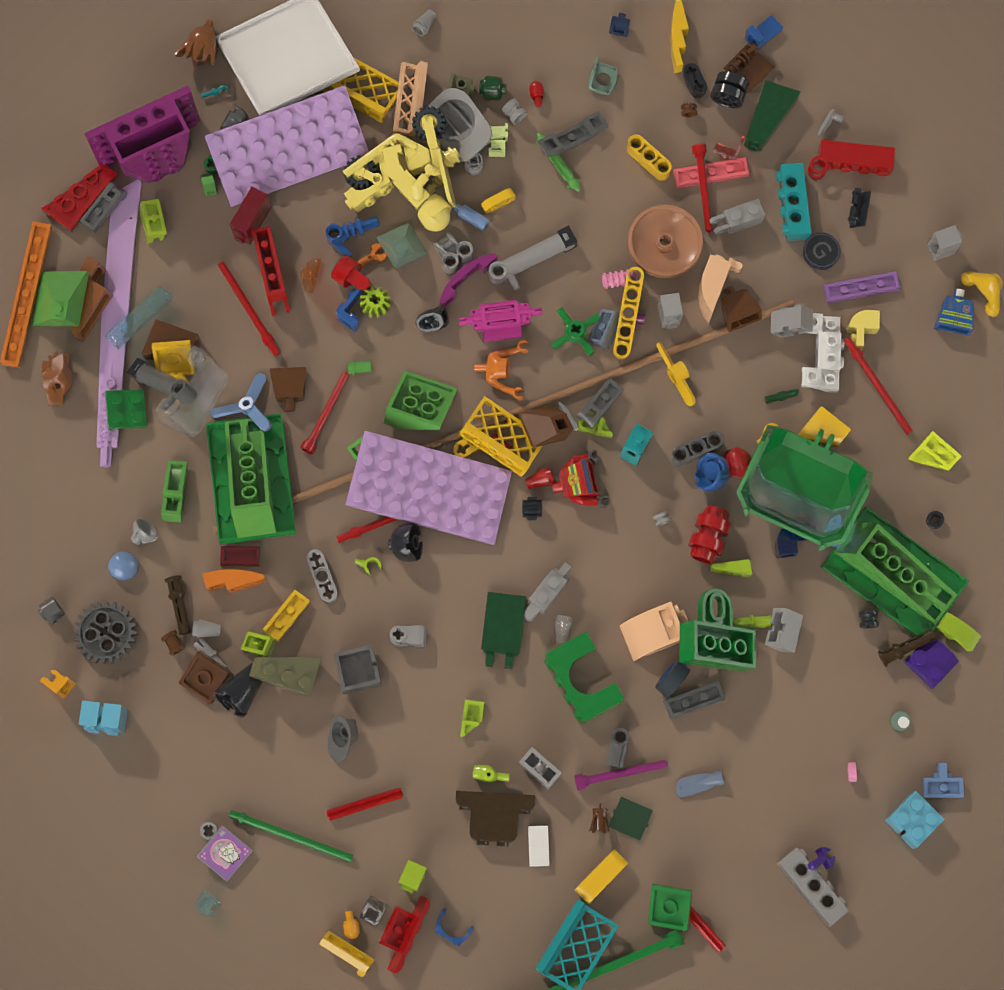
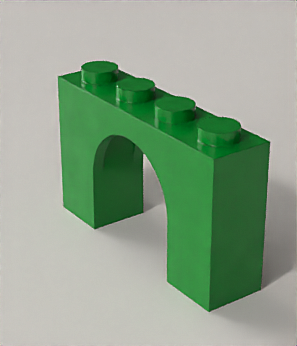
[544,632,625,724]

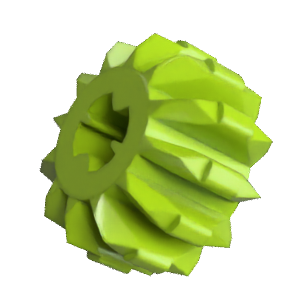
[359,286,391,318]

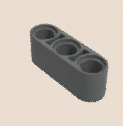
[671,431,724,467]

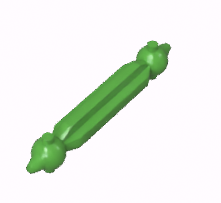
[536,133,581,192]

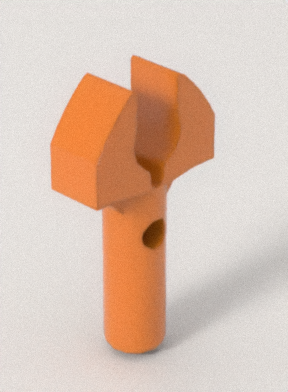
[357,243,388,267]

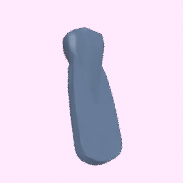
[676,770,724,798]

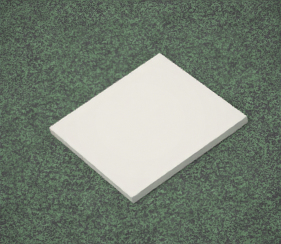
[215,0,360,116]

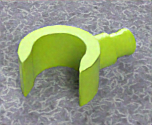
[354,557,382,575]

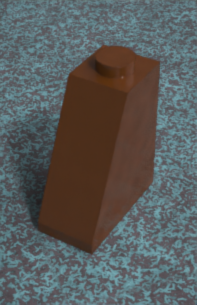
[142,320,201,360]

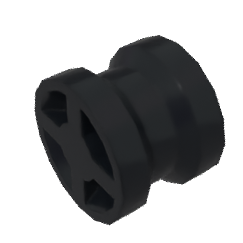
[859,610,879,629]

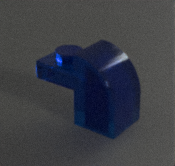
[775,526,815,559]

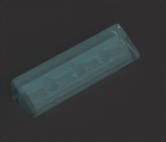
[105,286,173,350]

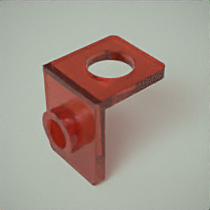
[713,135,746,161]

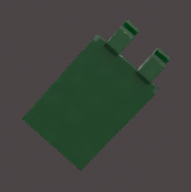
[481,592,526,669]

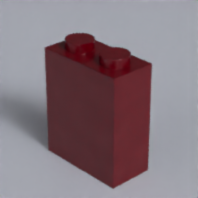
[230,186,272,245]

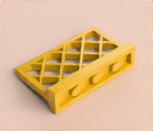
[321,57,405,123]
[459,396,542,477]

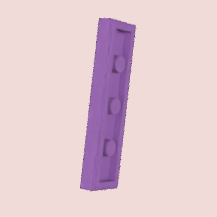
[823,271,901,304]

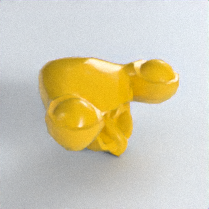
[961,271,1003,317]

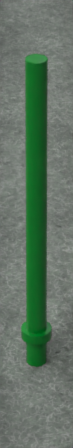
[228,810,354,863]

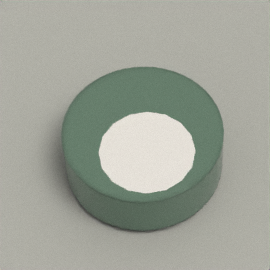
[890,711,911,731]

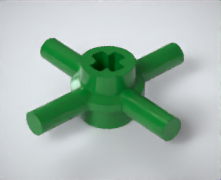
[551,307,601,356]

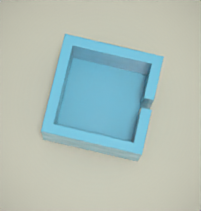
[79,701,128,736]
[884,791,945,849]

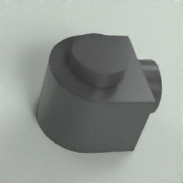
[38,597,65,624]

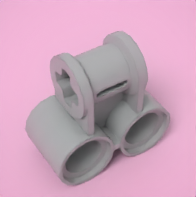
[433,232,473,274]

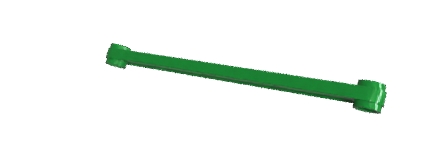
[547,929,685,990]

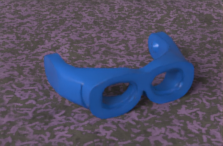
[434,908,474,947]

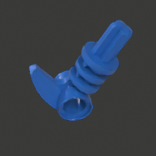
[325,216,379,257]

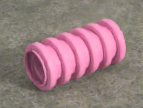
[602,269,638,289]

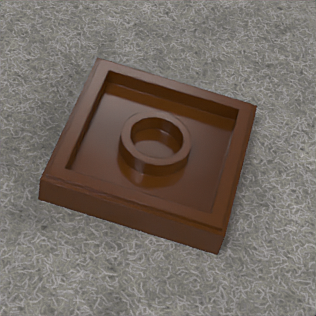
[179,650,231,705]

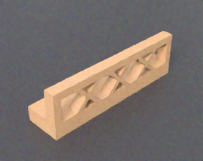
[393,61,428,137]

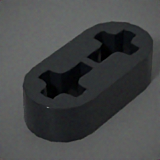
[683,63,707,98]

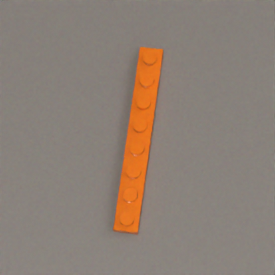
[0,221,52,368]

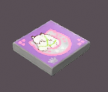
[196,825,253,881]

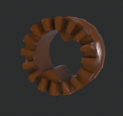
[681,102,698,118]

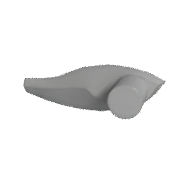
[817,109,844,137]
[558,402,578,436]

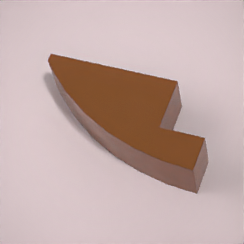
[71,256,113,342]

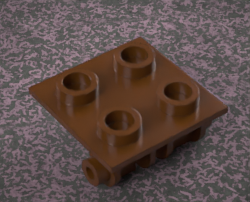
[723,43,775,92]

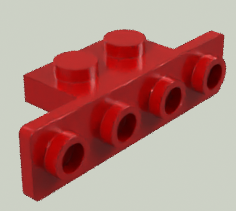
[379,896,431,974]

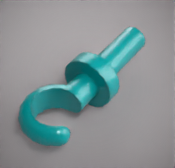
[201,85,229,99]

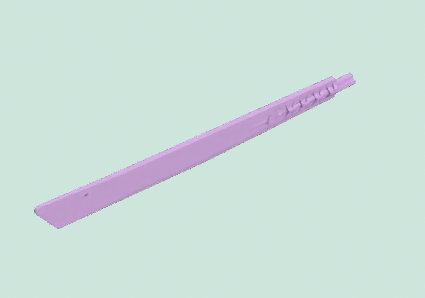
[97,179,142,468]

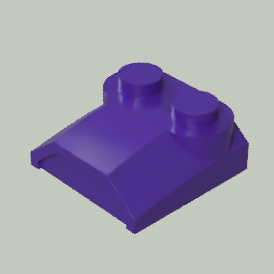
[904,639,959,689]

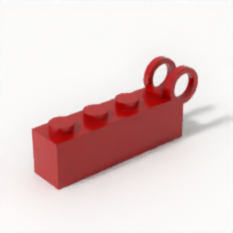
[807,139,895,180]
[252,226,290,317]

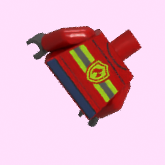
[552,450,609,508]

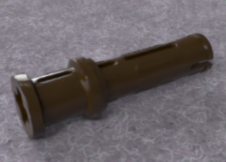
[164,575,191,635]
[877,628,937,667]

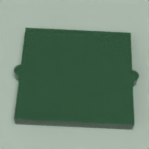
[609,797,653,841]

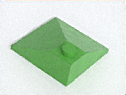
[32,271,89,326]
[383,370,458,430]

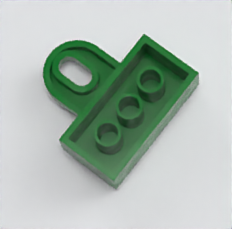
[680,588,756,672]

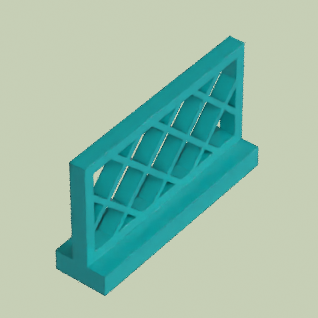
[536,899,619,990]

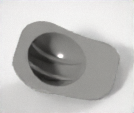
[428,88,492,162]

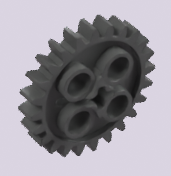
[73,601,138,665]

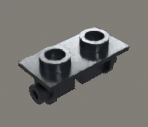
[848,188,871,228]

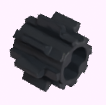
[522,497,542,520]

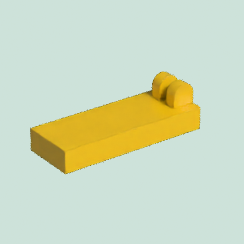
[263,590,310,642]
[320,931,375,977]

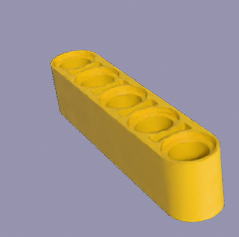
[613,267,644,360]

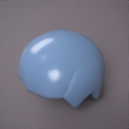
[108,551,138,581]

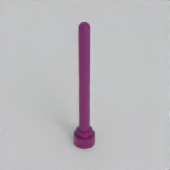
[574,760,668,791]

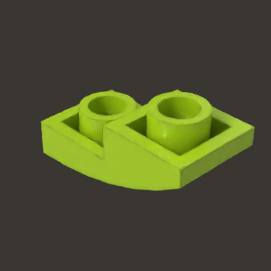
[937,613,981,652]

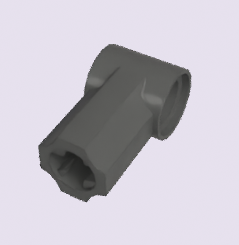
[606,728,629,768]

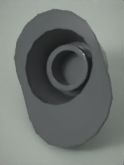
[327,715,359,762]

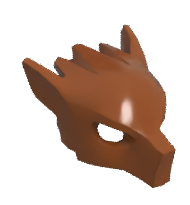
[175,19,218,67]
[41,351,73,406]

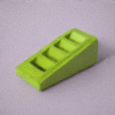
[710,559,752,577]

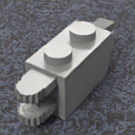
[524,562,571,622]

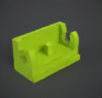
[139,199,167,244]

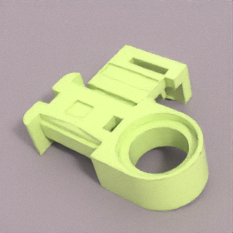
[488,123,508,157]

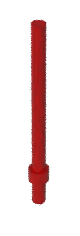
[218,261,281,357]
[843,336,913,435]
[336,516,398,543]

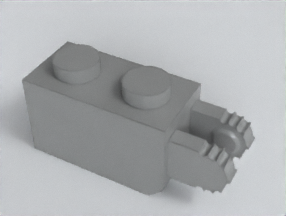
[709,199,765,235]

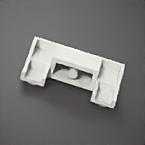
[801,313,844,392]

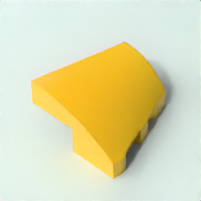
[799,406,851,447]

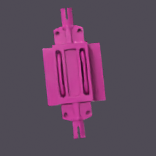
[459,300,542,343]

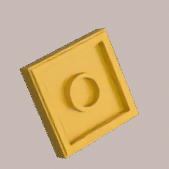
[152,340,195,375]

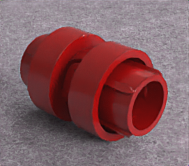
[688,505,731,564]

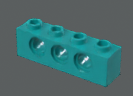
[776,163,811,241]

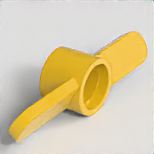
[656,342,696,406]

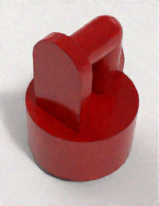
[331,255,371,290]

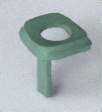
[588,56,619,95]

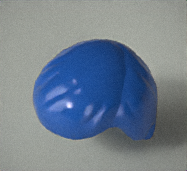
[694,453,730,492]

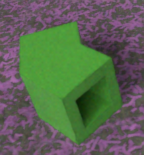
[201,172,217,196]

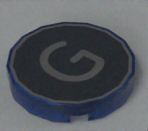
[803,233,840,270]

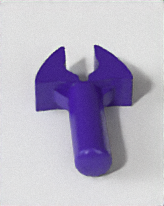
[808,847,835,870]

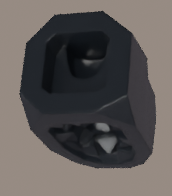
[415,306,449,332]

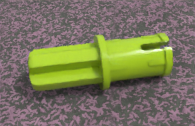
[733,615,772,630]

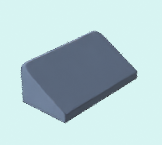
[588,308,619,350]

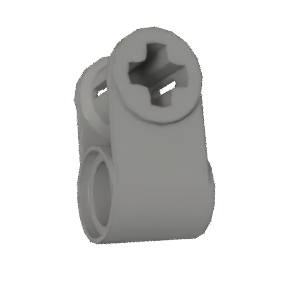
[389,625,427,648]

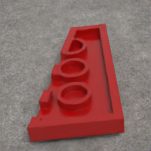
[41,163,118,232]

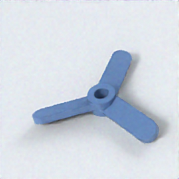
[210,373,271,431]

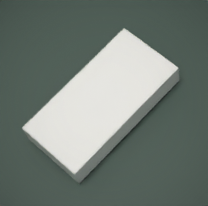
[528,826,549,867]

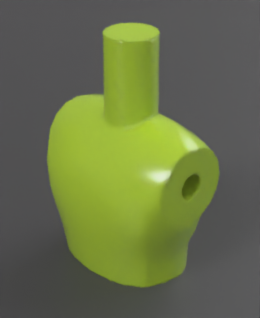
[473,765,510,783]

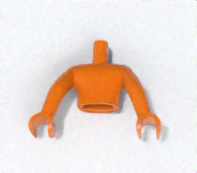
[474,340,529,401]

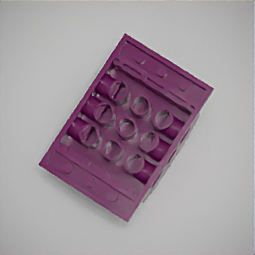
[84,86,201,183]

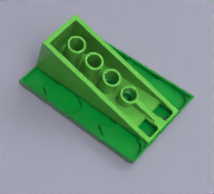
[206,413,296,545]
[820,507,969,636]

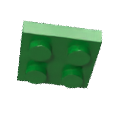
[105,389,147,429]
[648,883,693,931]

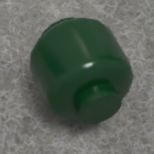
[479,76,507,101]

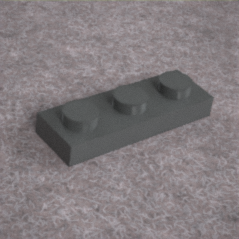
[663,681,726,720]

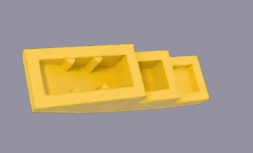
[670,0,689,74]

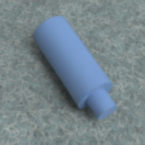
[454,203,490,231]

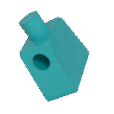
[620,423,653,466]

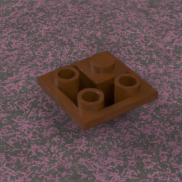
[518,405,573,448]

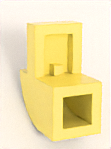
[846,310,880,350]

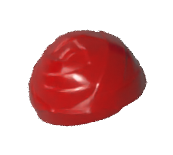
[723,447,752,478]

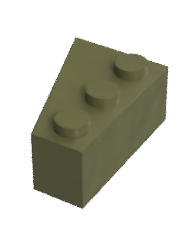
[249,657,322,695]

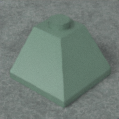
[377,222,428,269]

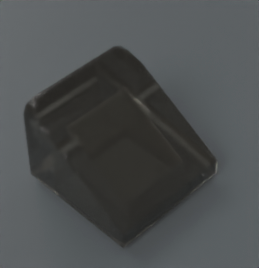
[360,896,388,927]

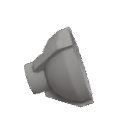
[131,518,159,545]

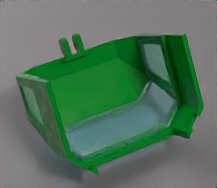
[737,425,873,551]

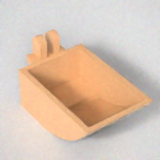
[698,254,742,324]
[619,602,688,661]

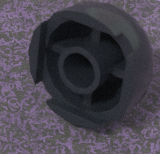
[388,523,423,562]

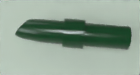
[764,389,800,404]

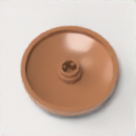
[628,205,703,278]

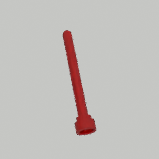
[691,144,713,233]
[300,372,349,455]

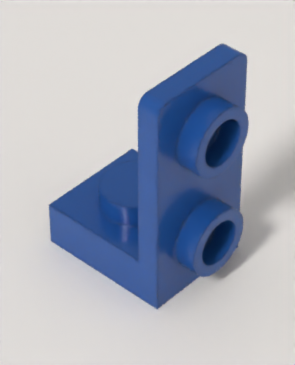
[744,16,783,51]
[336,288,363,332]

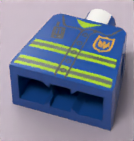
[934,289,973,336]

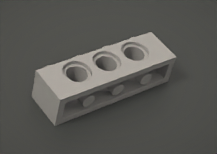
[776,847,849,927]

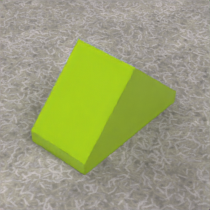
[241,631,276,657]

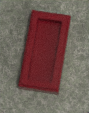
[220,546,260,566]

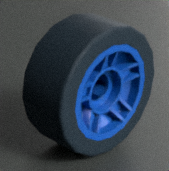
[655,660,690,697]

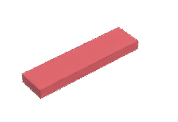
[673,157,750,188]

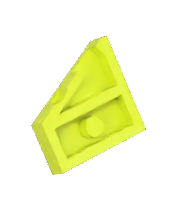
[908,431,962,471]

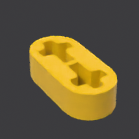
[481,188,516,214]
[453,438,481,458]

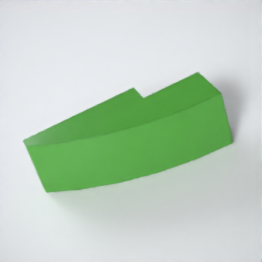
[161,460,187,523]

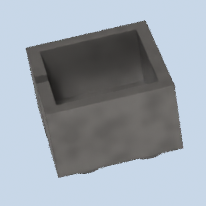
[334,645,382,694]

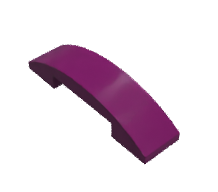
[439,253,498,307]

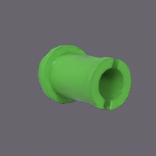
[347,360,371,375]

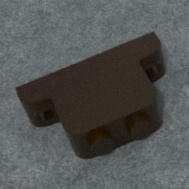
[456,791,535,847]

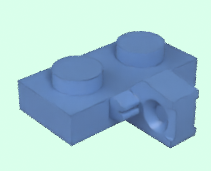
[922,763,964,798]

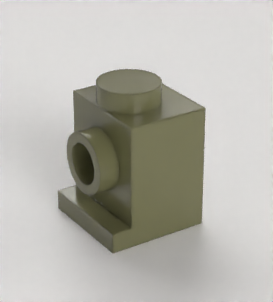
[447,73,475,97]

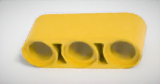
[627,134,672,181]
[574,849,628,904]

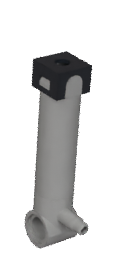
[489,225,577,291]

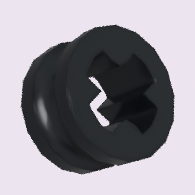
[926,511,944,529]

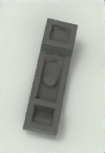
[538,111,609,157]

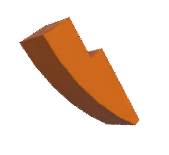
[202,569,266,593]

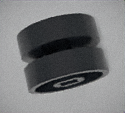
[710,71,749,109]

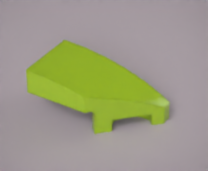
[578,412,613,438]
[460,699,485,737]

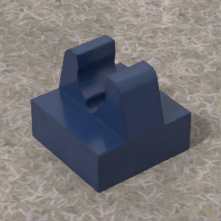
[609,12,630,37]

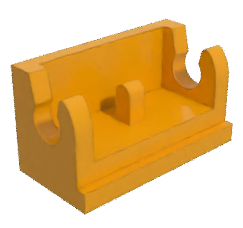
[40,670,76,699]

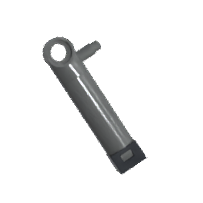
[126,358,197,411]

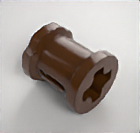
[161,630,186,656]

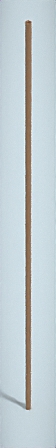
[213,300,795,534]

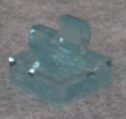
[194,890,221,916]

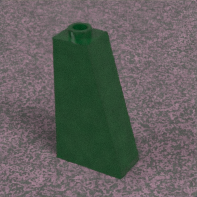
[744,80,801,151]

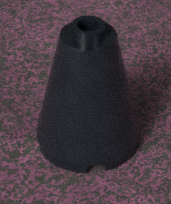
[214,663,263,718]

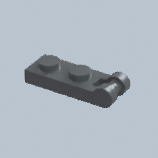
[80,182,127,233]
[577,378,624,429]

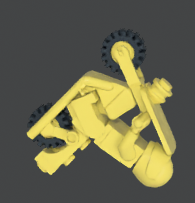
[343,106,461,232]

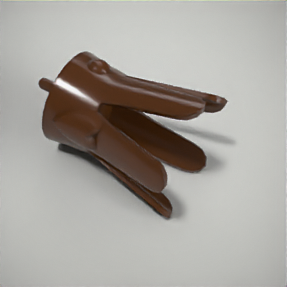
[589,803,610,834]

